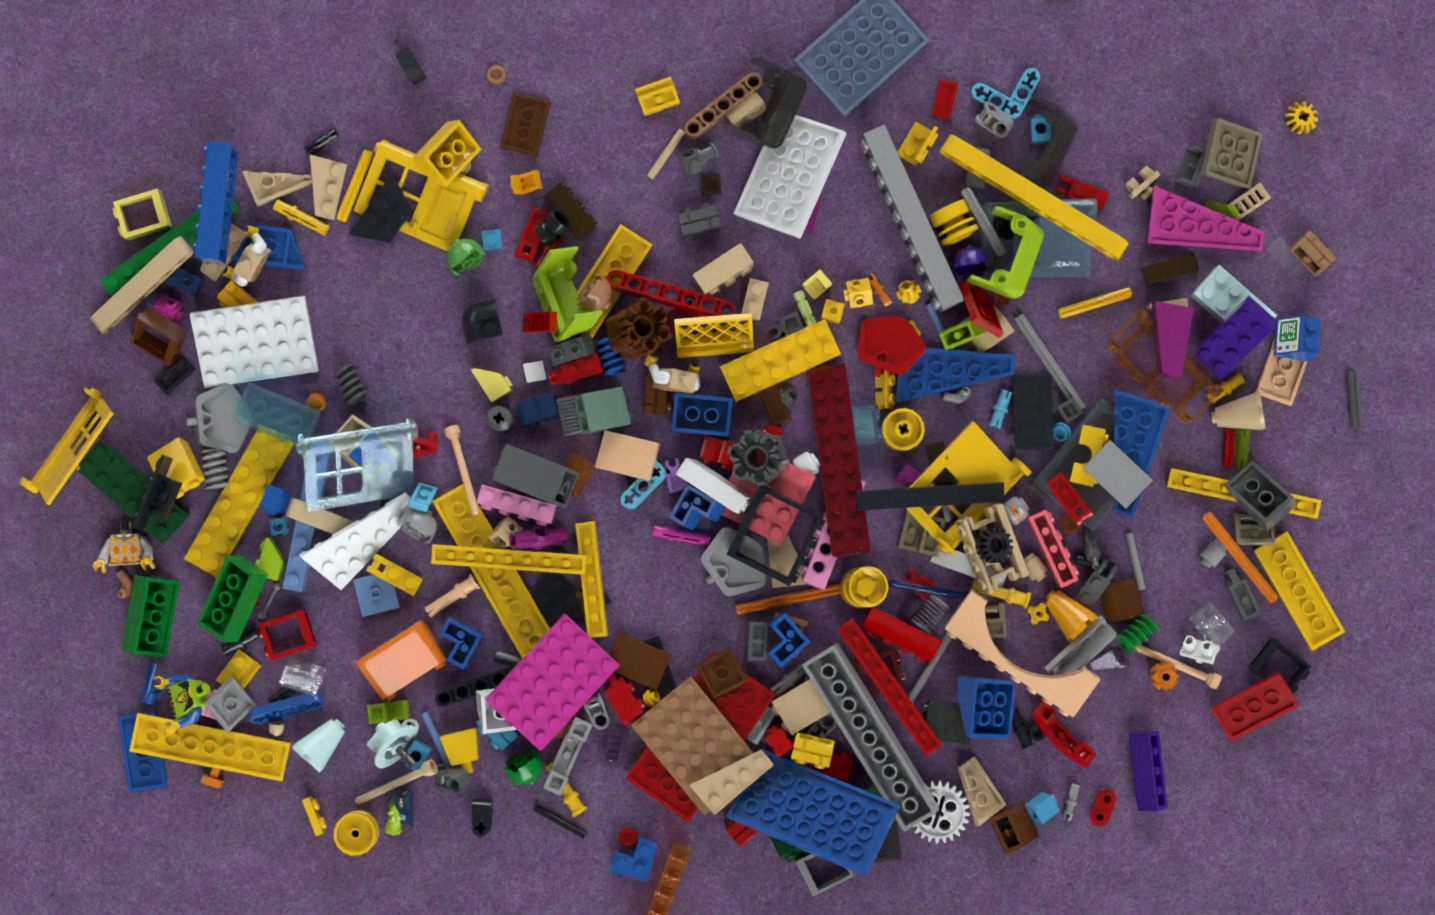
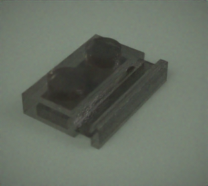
[874,820,901,863]

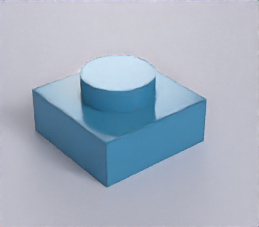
[481,229,503,251]

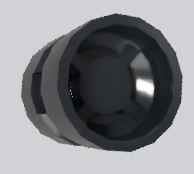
[535,209,571,245]

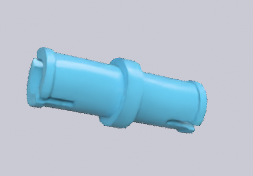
[989,389,1013,430]

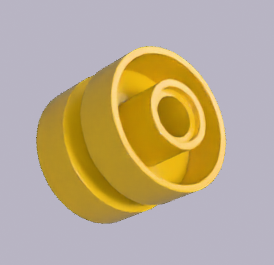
[840,566,888,608]

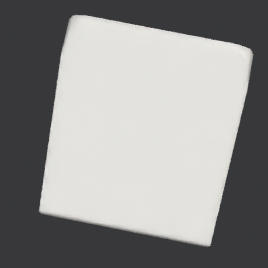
[523,361,546,383]

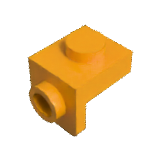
[510,170,543,195]

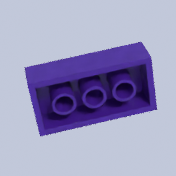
[1193,296,1278,379]

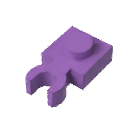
[665,458,689,493]

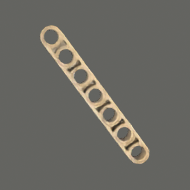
[90,236,193,334]

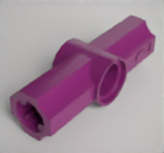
[509,525,568,551]

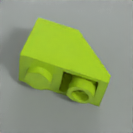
[255,538,286,581]

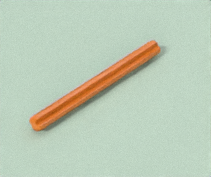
[1202,512,1278,603]
[735,584,841,615]

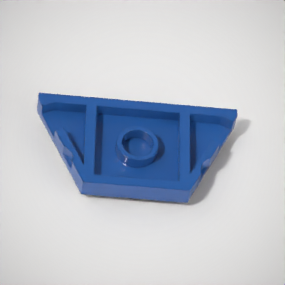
[231,225,305,270]

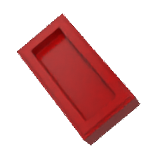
[931,79,958,120]

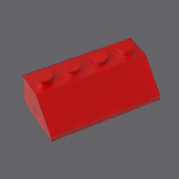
[860,607,942,663]

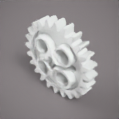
[913,780,970,844]

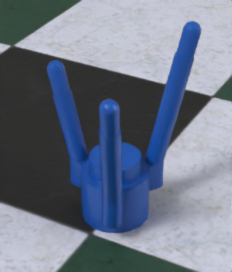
[140,659,175,704]

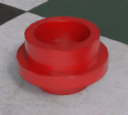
[618,827,638,847]

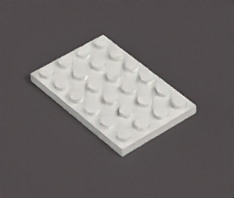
[733,109,847,239]
[190,296,319,388]

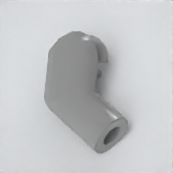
[942,386,971,404]

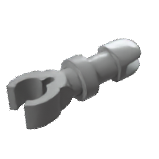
[1063,783,1080,822]

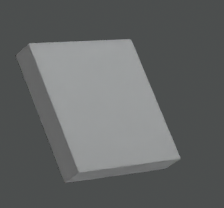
[203,677,256,732]

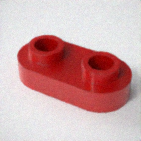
[1089,789,1116,826]

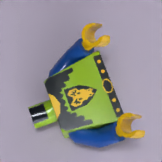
[154,675,210,734]

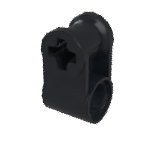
[472,799,493,837]

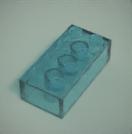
[233,382,322,450]

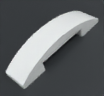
[930,549,1007,587]

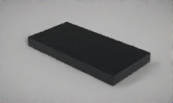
[1012,375,1054,450]

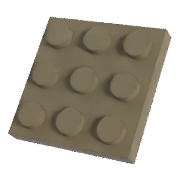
[1201,118,1263,189]

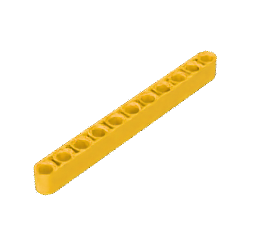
[940,134,1129,261]

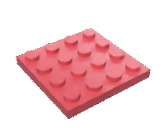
[722,449,816,546]

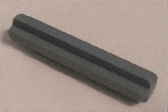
[1346,371,1362,428]

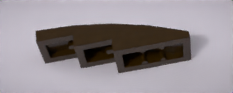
[925,440,963,522]

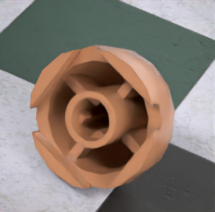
[575,274,612,312]

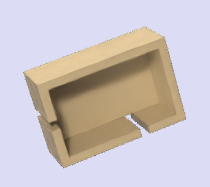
[692,243,754,297]

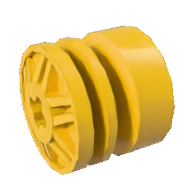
[929,199,979,246]

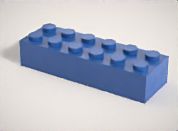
[193,141,239,264]

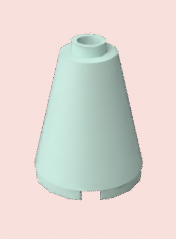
[292,719,345,773]

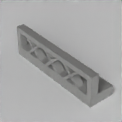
[1044,615,1117,675]

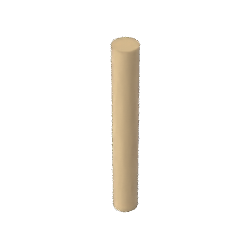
[647,129,685,180]

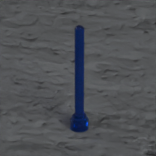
[888,579,979,600]

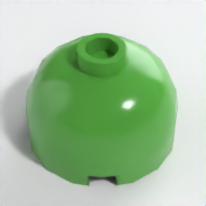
[446,239,485,276]

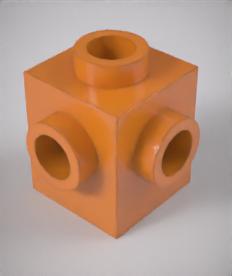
[1148,662,1179,691]

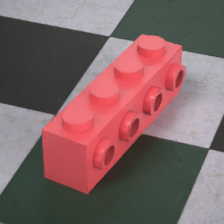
[1026,510,1079,588]

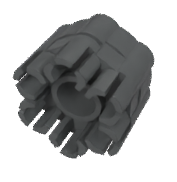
[727,430,789,486]

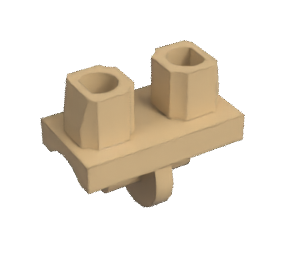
[1125,166,1161,200]

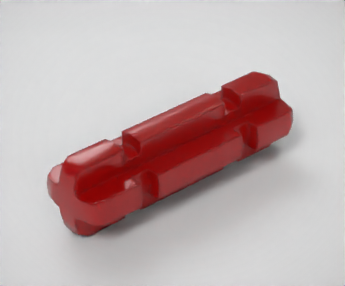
[1222,429,1236,467]

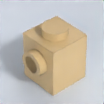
[488,516,523,549]

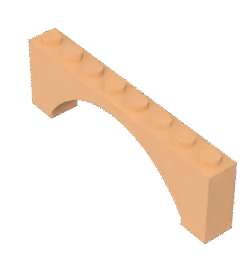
[945,588,1100,717]

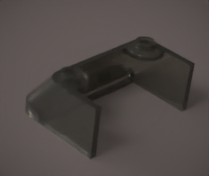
[721,56,807,149]
[999,95,1078,189]

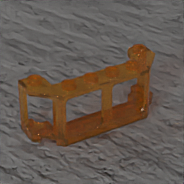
[1106,308,1224,424]

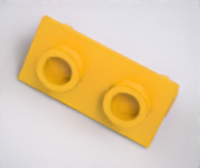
[875,370,896,409]

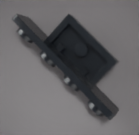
[132,455,182,530]

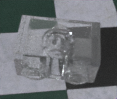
[1188,601,1236,645]

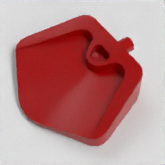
[857,316,927,377]

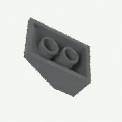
[1224,461,1295,532]

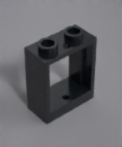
[1247,637,1312,694]

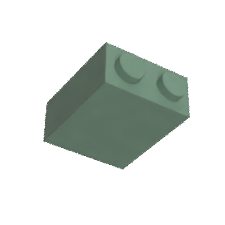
[574,387,631,435]

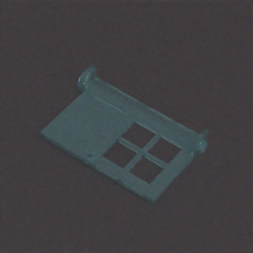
[980,198,1097,279]
[296,417,418,512]

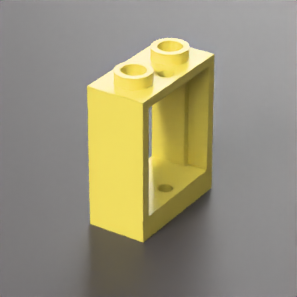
[112,189,172,241]

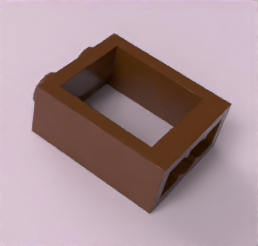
[130,307,187,367]

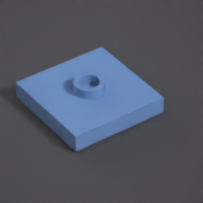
[353,575,400,617]

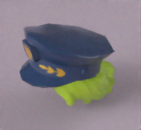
[384,790,414,835]

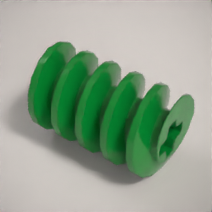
[1116,615,1160,655]

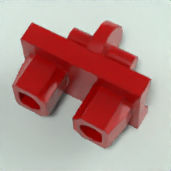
[403,427,438,460]

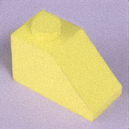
[471,368,513,403]

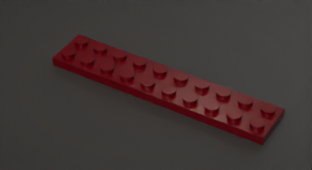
[808,363,871,558]

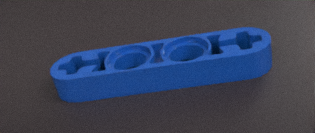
[249,692,324,724]

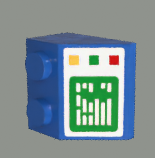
[1273,316,1321,362]

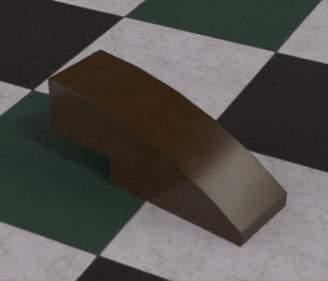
[1140,252,1199,287]

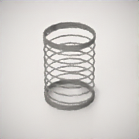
[911,594,950,635]

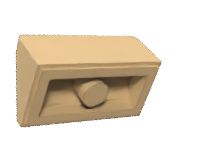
[726,92,766,131]

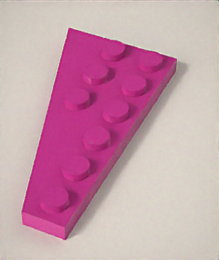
[1147,185,1265,251]

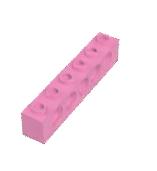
[800,480,866,590]

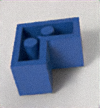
[669,484,726,530]
[765,612,810,668]
[439,616,484,670]
[610,837,658,882]

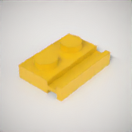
[635,77,680,116]
[216,649,262,690]

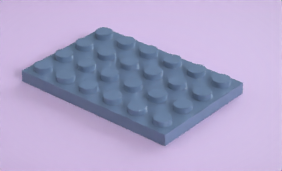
[794,0,930,117]

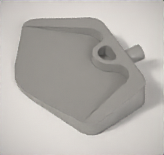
[186,383,252,453]
[701,526,767,596]

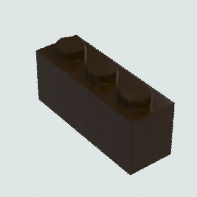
[543,182,598,243]

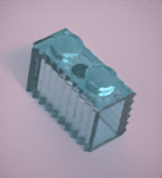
[852,405,883,446]

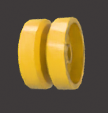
[881,408,925,451]
[334,810,380,856]

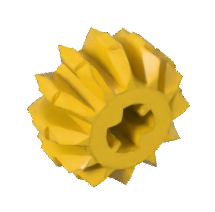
[1285,101,1318,134]

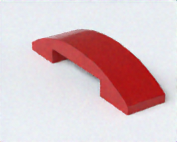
[1032,700,1096,768]

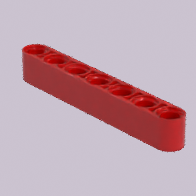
[607,270,735,317]

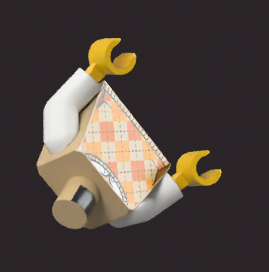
[222,225,271,286]
[644,354,701,394]
[93,522,155,573]

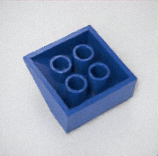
[957,676,1016,739]

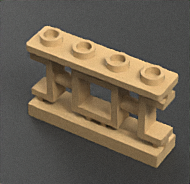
[956,504,1029,593]

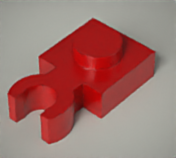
[901,569,937,600]

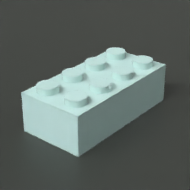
[1190,265,1277,322]

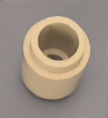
[1024,553,1048,582]

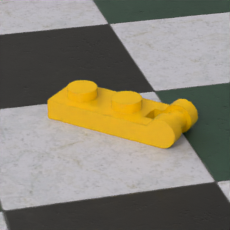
[366,554,423,596]

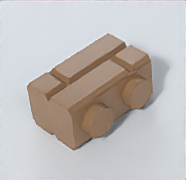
[1289,230,1336,277]

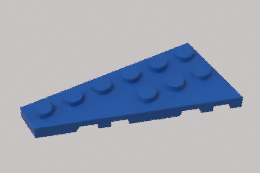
[895,348,1015,403]
[1114,389,1171,518]

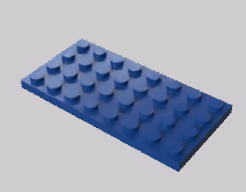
[726,748,900,877]

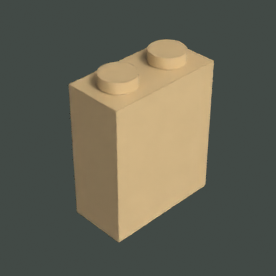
[771,679,830,735]

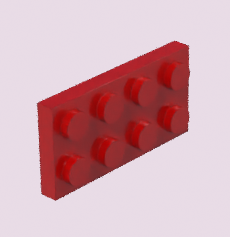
[1211,671,1299,741]

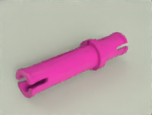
[652,524,711,547]

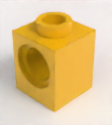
[820,299,845,325]

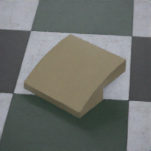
[897,510,946,557]

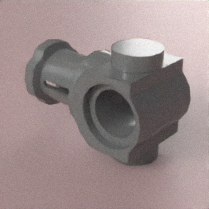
[679,142,719,176]

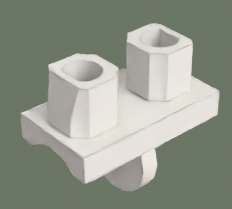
[1180,635,1220,664]

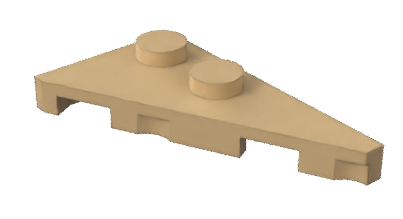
[243,171,312,206]

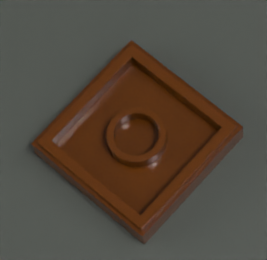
[696,647,748,699]

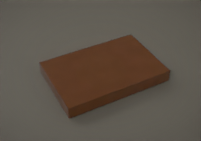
[500,92,551,157]
[609,632,672,690]

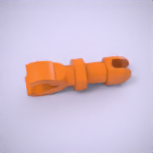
[866,273,893,307]

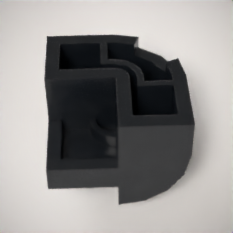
[462,299,503,345]

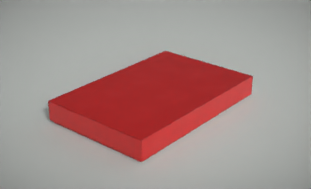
[959,280,1003,338]

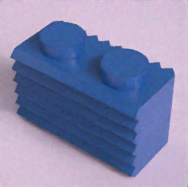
[259,484,291,515]

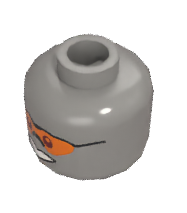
[1003,497,1030,525]

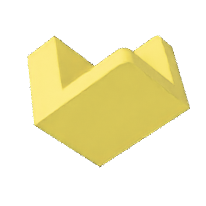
[802,270,832,300]

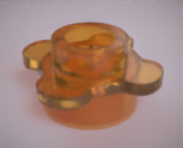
[1059,516,1080,536]

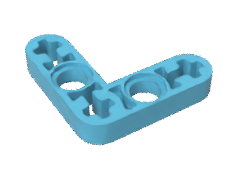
[971,68,1040,119]
[620,459,667,509]

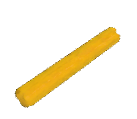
[336,150,373,222]
[1058,287,1132,319]

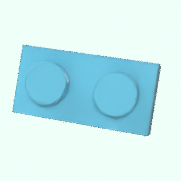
[408,482,438,512]

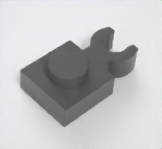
[769,311,804,340]

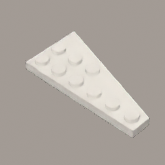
[299,493,414,590]

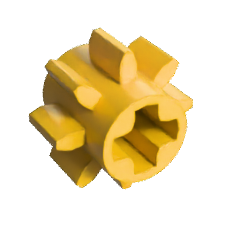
[896,280,921,304]

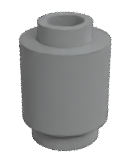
[1199,539,1226,568]

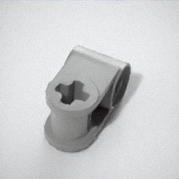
[975,102,1014,138]
[584,691,610,730]

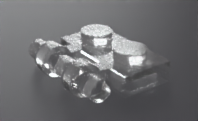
[279,657,327,697]

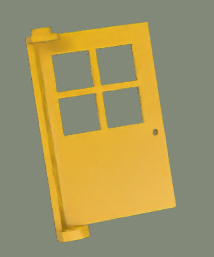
[353,140,490,251]
[19,387,114,505]
[905,421,1031,555]

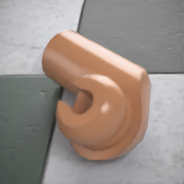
[116,569,133,599]

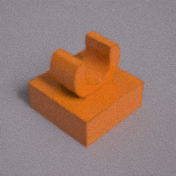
[201,768,225,789]

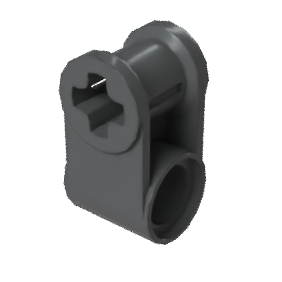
[435,764,471,793]

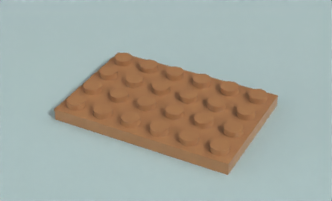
[631,676,754,816]

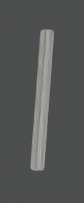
[1014,314,1086,410]

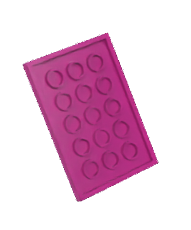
[485,613,619,751]

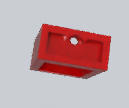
[258,609,318,661]

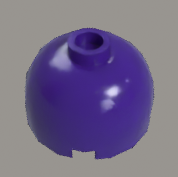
[951,245,990,279]

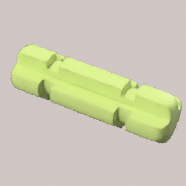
[794,290,816,327]

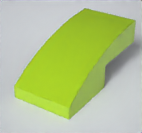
[367,699,411,724]

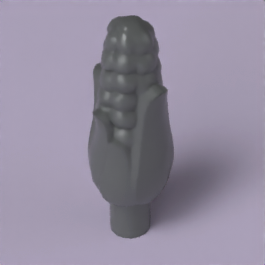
[1084,527,1101,569]

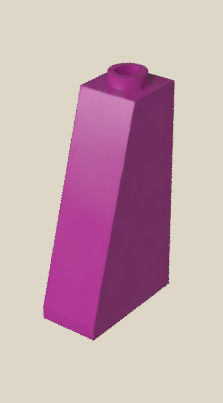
[1151,301,1194,380]

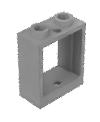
[795,853,854,896]

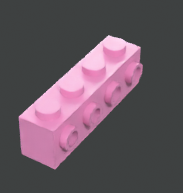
[477,485,557,527]

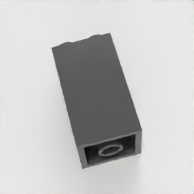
[492,444,580,509]

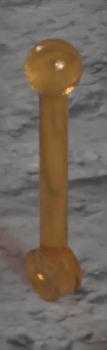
[576,591,587,630]

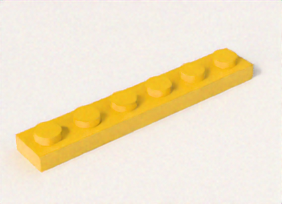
[575,521,608,638]

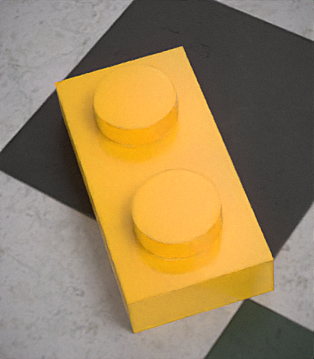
[302,796,327,836]

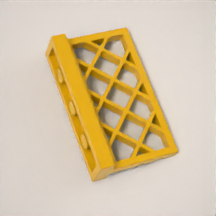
[674,313,754,358]

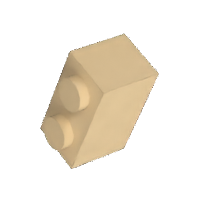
[741,278,769,322]

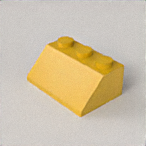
[412,120,482,187]

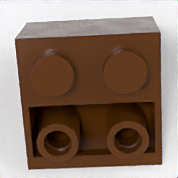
[989,800,1039,855]

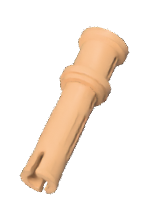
[425,574,481,617]

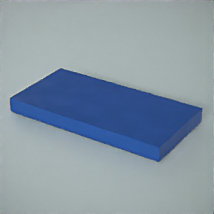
[118,710,168,793]

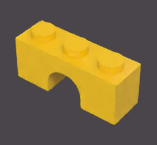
[1070,425,1109,487]

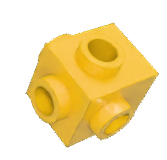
[843,278,873,308]

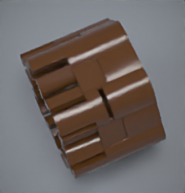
[606,298,671,360]

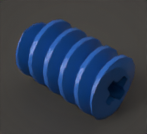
[596,337,628,376]

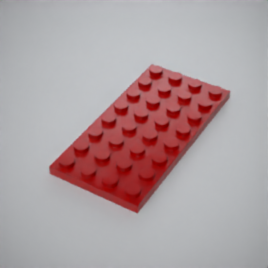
[626,651,776,822]

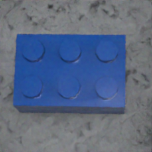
[671,393,733,438]

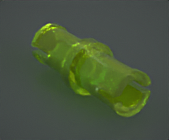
[1235,429,1251,468]

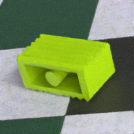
[939,319,987,350]

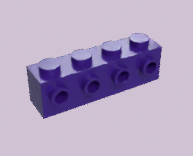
[1129,731,1168,811]

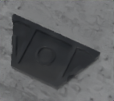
[349,174,413,243]

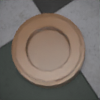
[487,65,506,85]

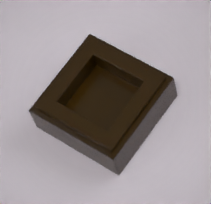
[701,175,721,196]

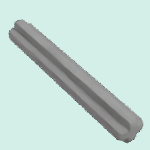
[961,187,1007,256]

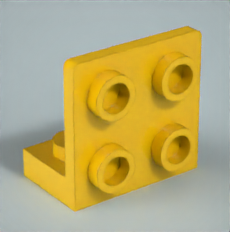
[897,122,939,166]

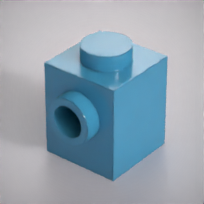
[1024,792,1060,824]

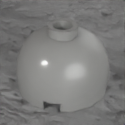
[397,509,437,544]

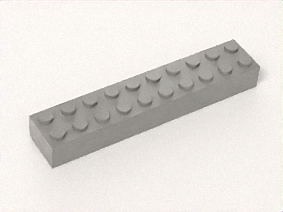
[860,124,964,313]
[802,642,939,832]

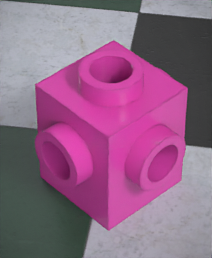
[153,294,184,324]

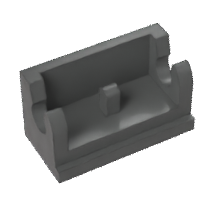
[1175,145,1206,189]
[743,621,768,661]

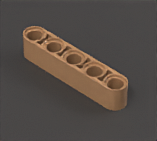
[685,72,762,139]

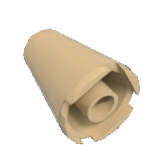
[1211,392,1266,430]

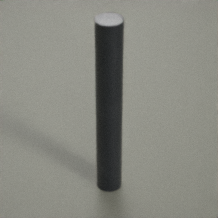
[534,804,587,839]

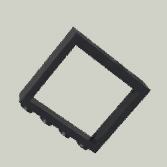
[726,485,826,586]

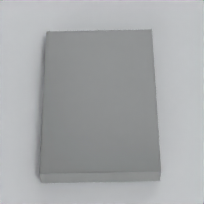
[1083,440,1153,509]

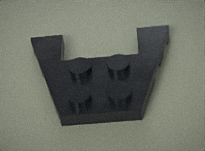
[532,546,612,624]

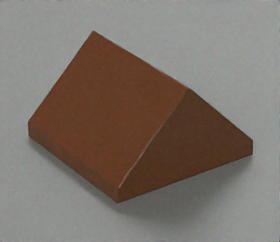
[1101,577,1144,622]

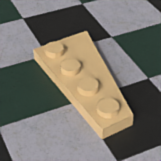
[689,749,774,815]

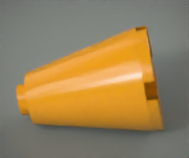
[1045,590,1098,643]

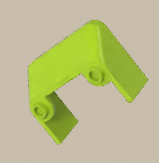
[966,206,1044,299]
[533,246,603,342]

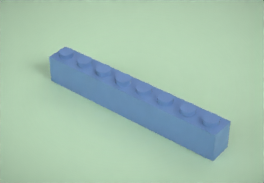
[282,437,333,592]

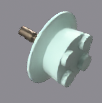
[367,719,418,768]

